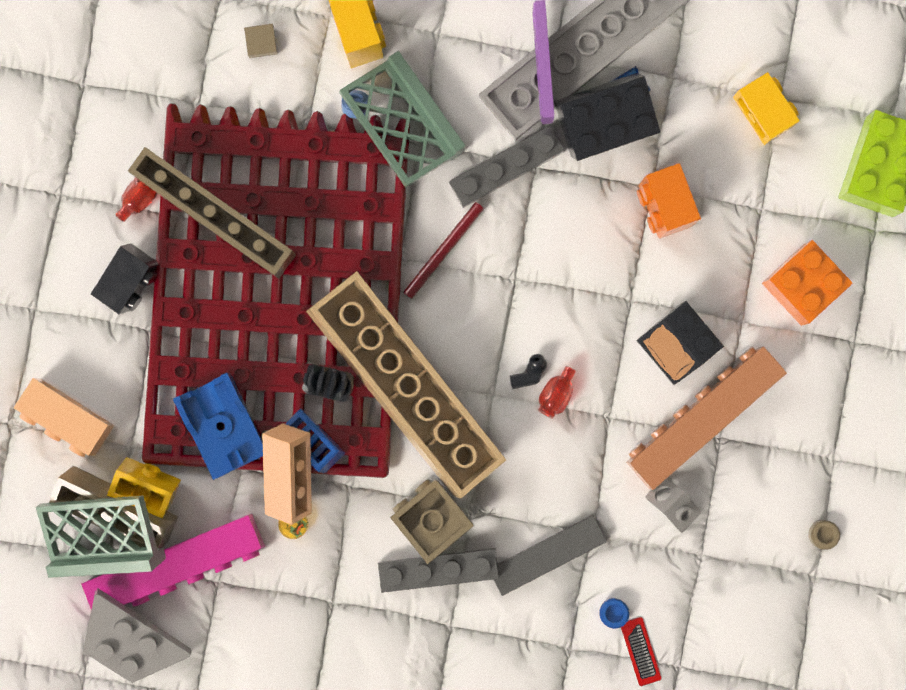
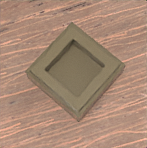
[244,24,278,58]

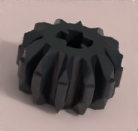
[302,364,354,402]

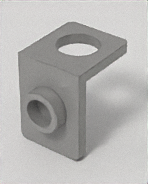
[645,478,701,533]

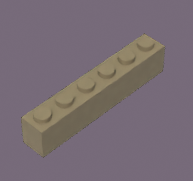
[128,147,296,279]

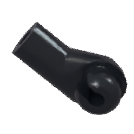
[509,354,547,390]

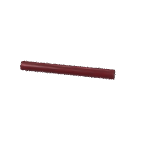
[403,202,484,299]

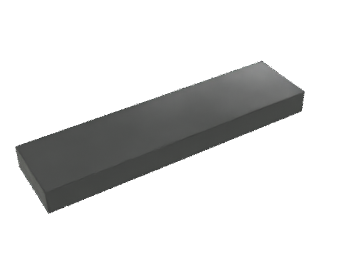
[494,515,607,596]

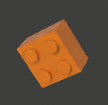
[637,163,701,239]
[762,240,853,326]

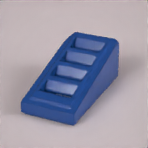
[285,409,345,473]

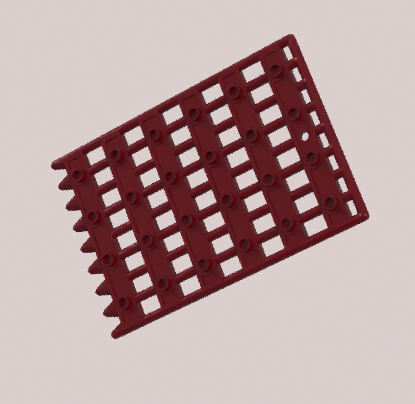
[142,103,410,478]

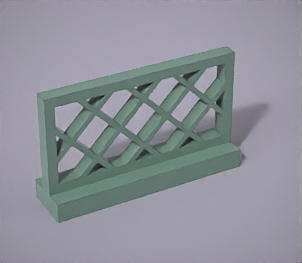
[339,51,466,188]
[35,495,166,578]

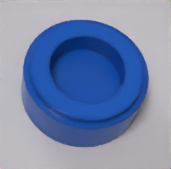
[599,598,629,629]

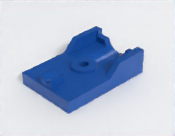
[173,373,263,480]

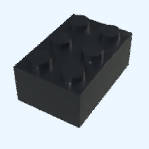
[554,73,661,161]

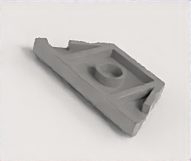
[83,588,191,683]

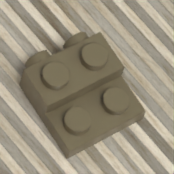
[390,479,474,564]

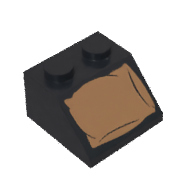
[636,301,724,385]

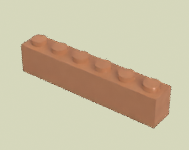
[626,346,787,490]

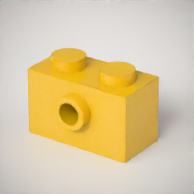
[107,457,181,519]

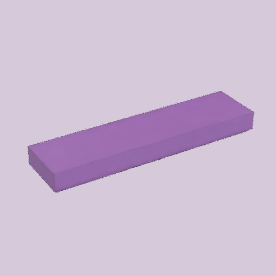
[532,0,554,124]

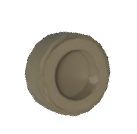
[808,520,840,550]

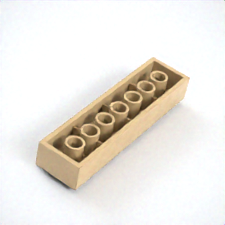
[306,271,506,498]

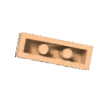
[14,378,115,457]
[262,424,312,525]

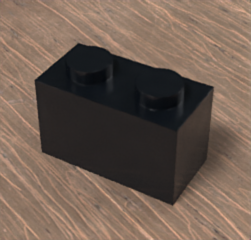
[91,243,159,315]

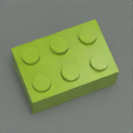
[838,110,906,217]

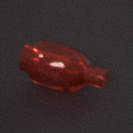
[115,178,158,222]
[538,366,576,419]

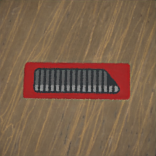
[621,617,661,686]

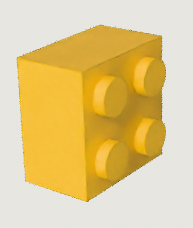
[329,0,386,69]

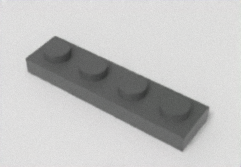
[449,125,565,208]
[378,548,499,593]

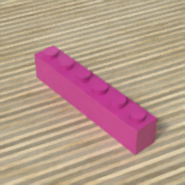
[81,514,265,610]

